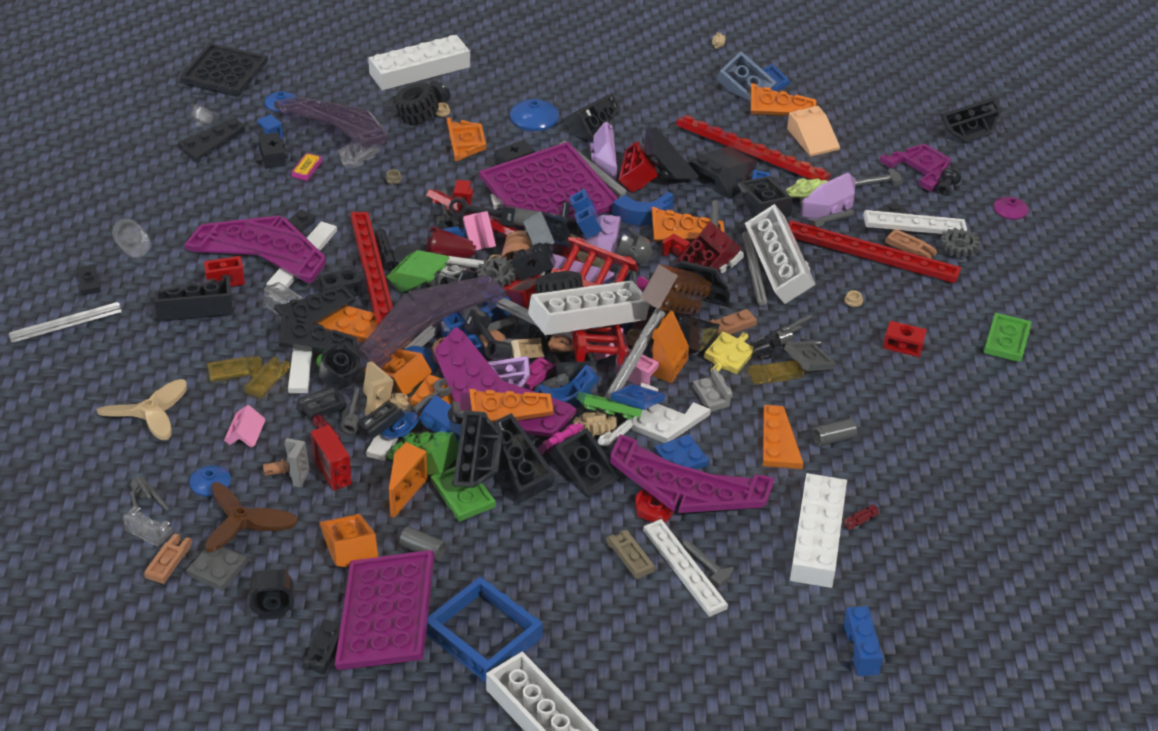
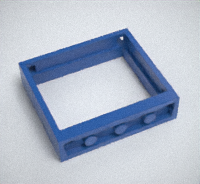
[426,577,543,682]

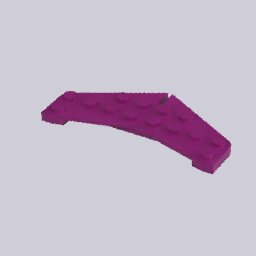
[184,215,326,283]
[434,327,577,437]
[610,434,775,513]

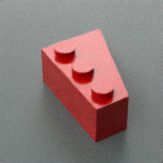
[619,141,658,193]

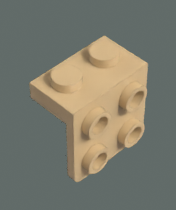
[363,361,393,416]

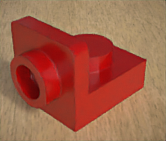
[661,233,690,257]

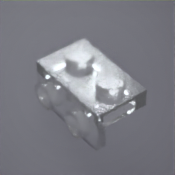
[337,137,380,168]

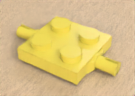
[704,331,754,375]

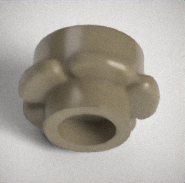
[385,169,402,185]

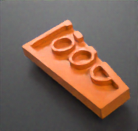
[751,83,816,116]
[651,207,724,242]
[469,389,554,423]
[763,405,804,469]

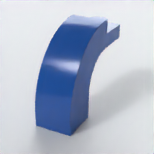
[612,192,674,226]
[534,365,599,408]

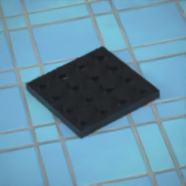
[180,43,268,96]

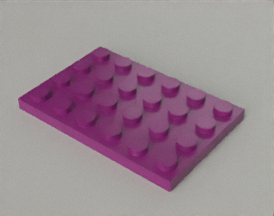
[335,550,435,670]

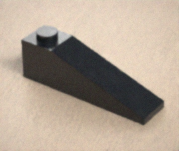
[564,93,620,141]

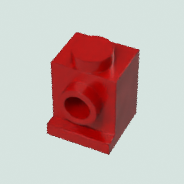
[453,180,474,205]

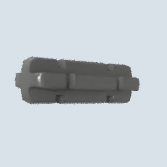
[535,373,569,390]

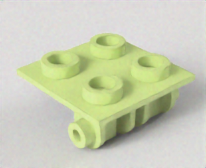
[785,178,827,204]

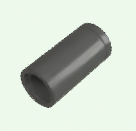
[813,418,857,447]
[399,526,447,561]

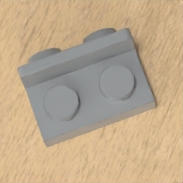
[693,368,732,411]
[285,438,310,487]

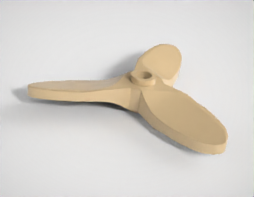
[96,379,187,440]

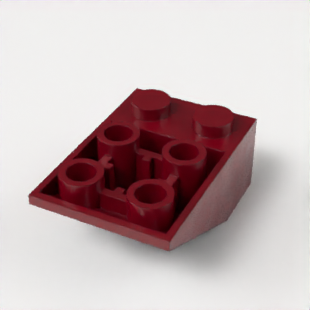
[675,221,742,270]

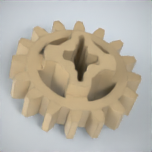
[573,411,617,436]

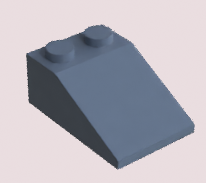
[717,51,777,102]

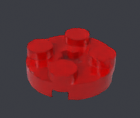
[635,490,676,523]

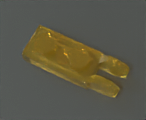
[207,356,264,382]
[245,357,290,399]
[748,360,804,384]

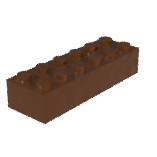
[640,264,712,315]

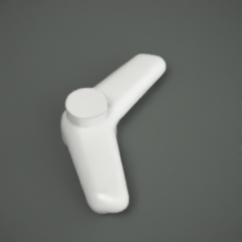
[598,419,633,449]

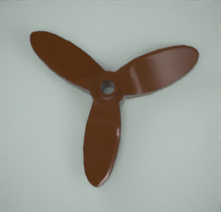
[206,482,297,552]

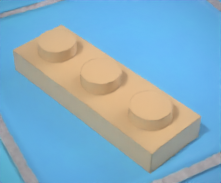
[511,338,544,359]

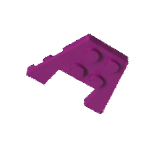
[880,144,951,192]

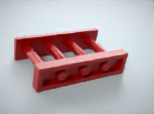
[551,236,638,287]
[571,324,627,364]

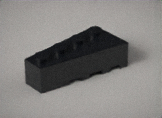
[154,275,233,321]

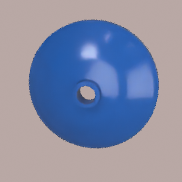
[510,99,559,131]

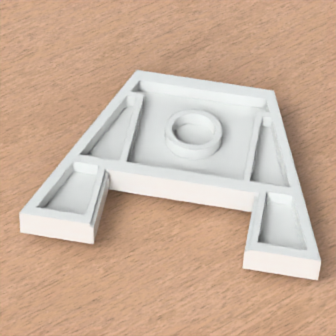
[632,382,711,443]

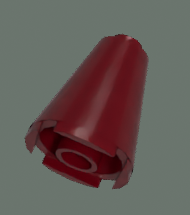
[426,226,476,259]

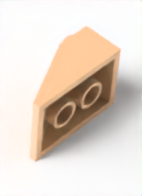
[787,106,840,157]

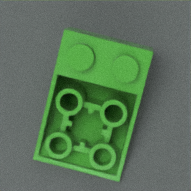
[386,250,450,293]
[386,431,459,475]

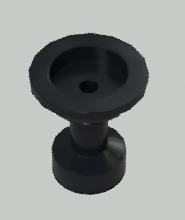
[936,168,961,196]

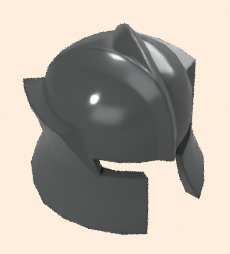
[617,227,653,265]

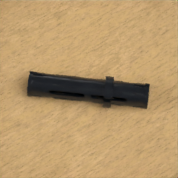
[375,229,397,270]

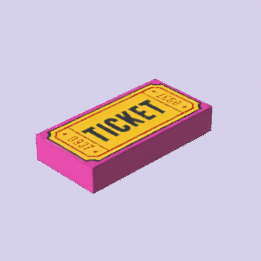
[292,153,322,181]

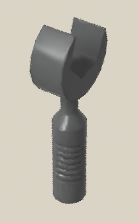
[412,379,452,414]

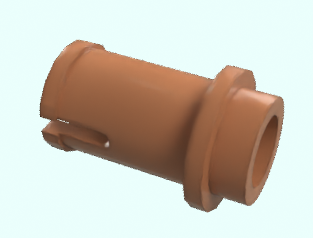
[263,459,289,477]

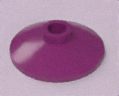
[994,197,1029,220]

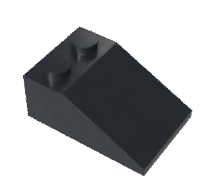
[738,176,792,218]
[523,211,572,255]
[550,350,596,387]
[549,428,621,497]

